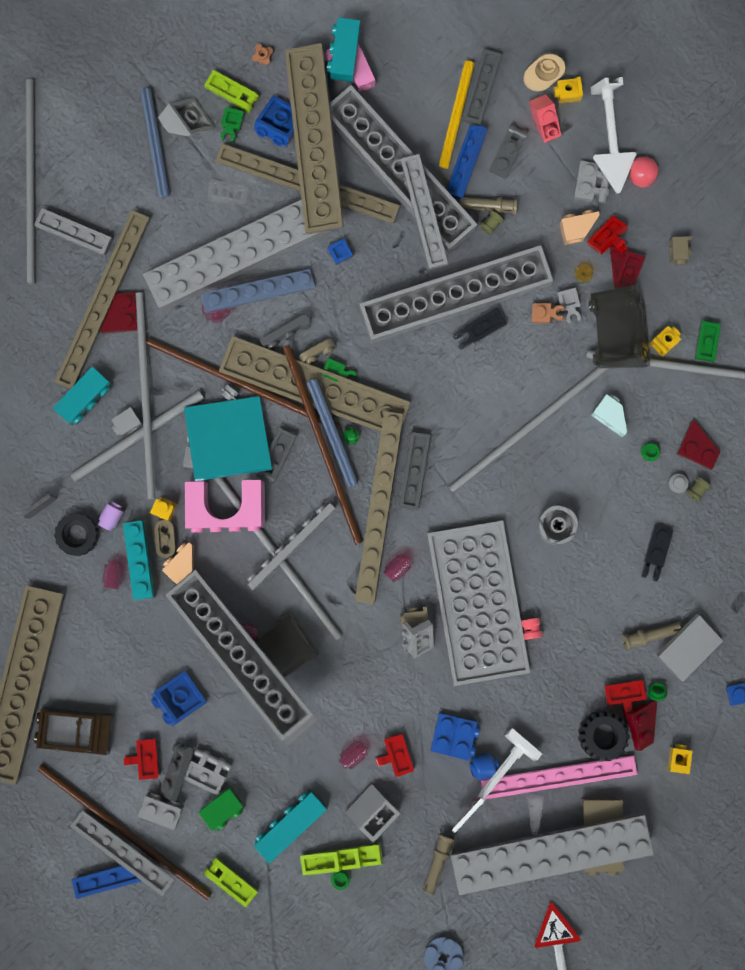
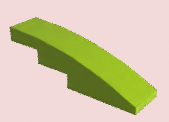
[300,844,383,875]

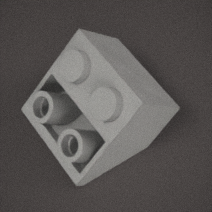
[345,784,401,842]

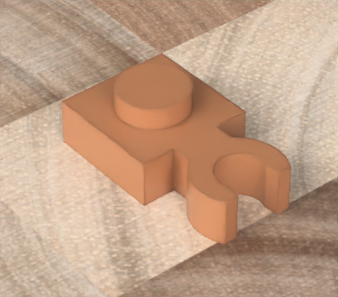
[532,303,566,324]

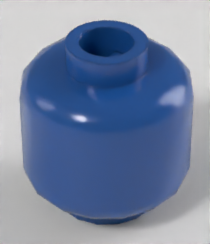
[469,753,499,781]

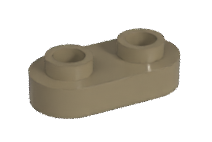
[299,338,335,364]
[154,520,176,558]

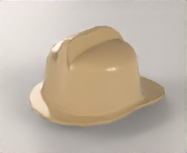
[524,53,565,91]

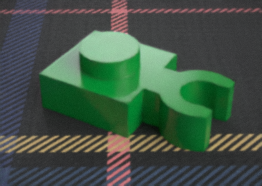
[221,107,244,143]
[321,358,356,382]

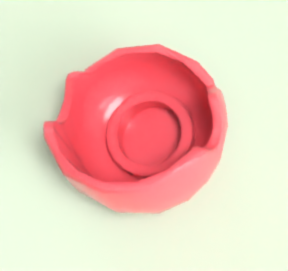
[629,156,658,188]

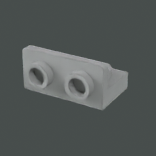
[402,620,434,659]
[138,792,183,830]

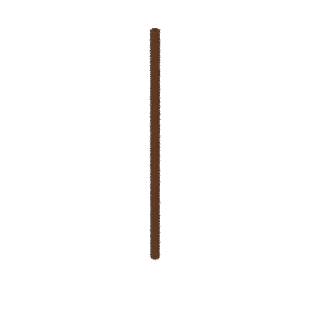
[146,338,339,429]
[282,345,362,545]
[37,764,211,900]

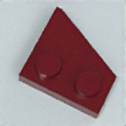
[610,246,645,293]
[101,292,138,334]
[677,420,720,470]
[626,699,657,751]

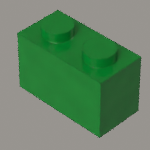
[198,787,245,831]

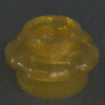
[574,264,593,283]

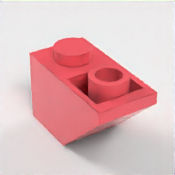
[529,94,562,143]

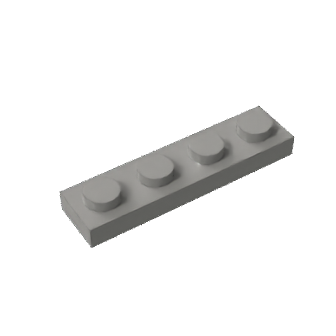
[34,208,112,256]

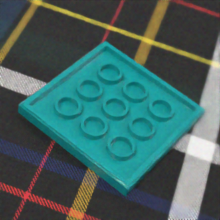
[184,396,272,482]

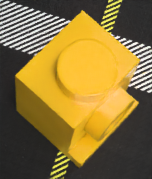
[554,77,583,104]
[649,326,681,357]
[150,497,178,522]
[667,744,692,774]

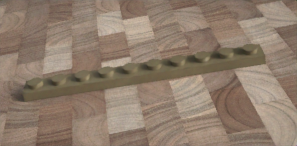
[215,143,400,224]
[54,210,150,389]
[355,411,403,604]

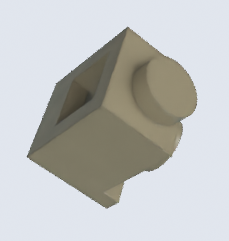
[669,236,692,266]
[400,607,428,628]

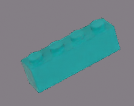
[123,520,155,601]
[253,791,327,864]

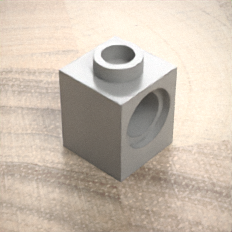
[111,407,143,438]

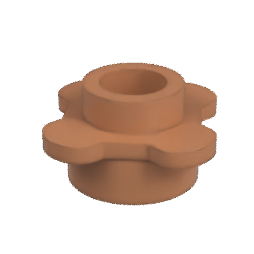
[252,44,273,65]

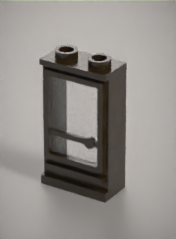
[34,708,114,755]

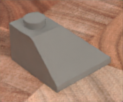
[158,97,215,136]

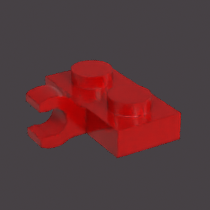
[587,216,628,255]
[604,680,646,717]
[375,733,414,777]
[123,738,159,780]

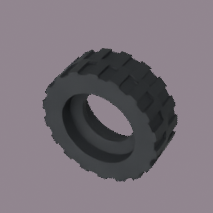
[54,513,99,556]

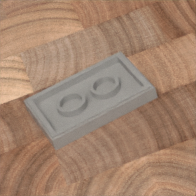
[656,614,723,682]

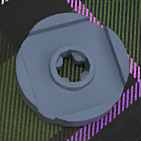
[424,936,463,970]

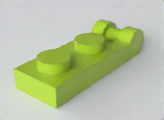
[204,70,259,113]
[203,857,258,908]

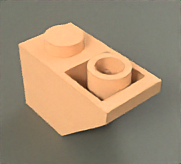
[559,210,599,245]
[162,542,194,585]

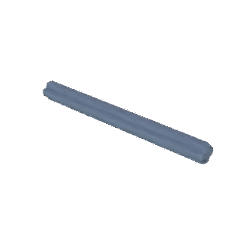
[141,88,169,198]
[307,379,358,487]

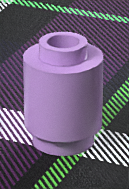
[98,501,124,531]

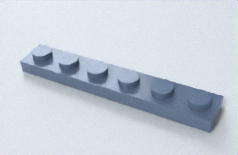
[200,269,315,314]

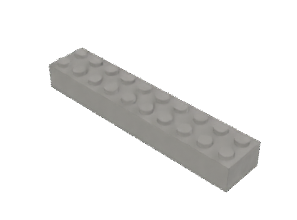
[330,85,478,254]
[143,199,332,312]
[359,245,553,344]
[166,570,318,745]
[451,813,654,895]

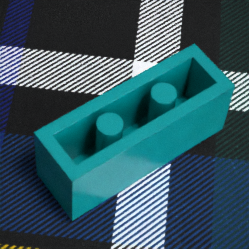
[327,18,360,82]
[53,367,112,426]

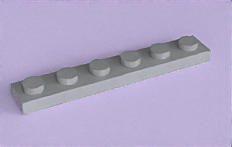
[401,154,448,270]
[247,503,335,592]
[70,810,176,897]

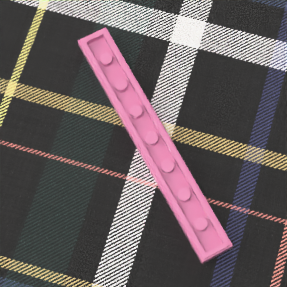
[481,755,637,799]

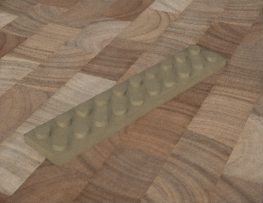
[285,43,344,235]
[219,336,411,432]
[0,585,64,785]

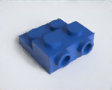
[254,95,294,147]
[151,671,207,726]
[430,713,480,761]

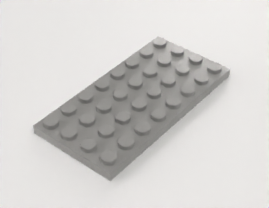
[427,521,530,686]

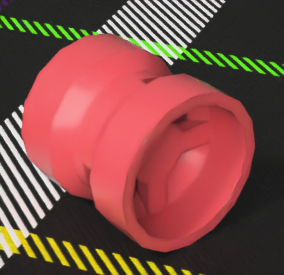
[521,618,543,640]

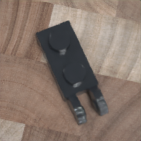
[452,308,507,350]
[641,525,674,582]

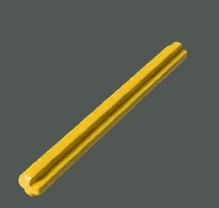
[439,60,474,169]

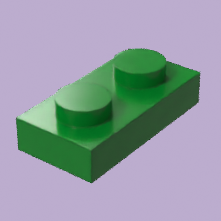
[695,321,721,362]

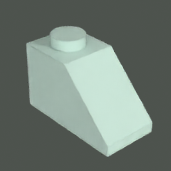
[591,394,627,437]

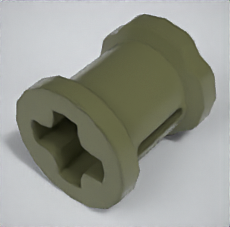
[479,210,504,236]
[686,477,711,502]

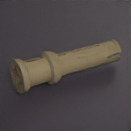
[460,197,517,215]
[622,622,681,651]
[422,833,456,895]

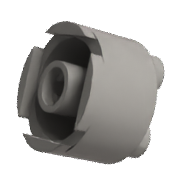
[537,505,578,545]

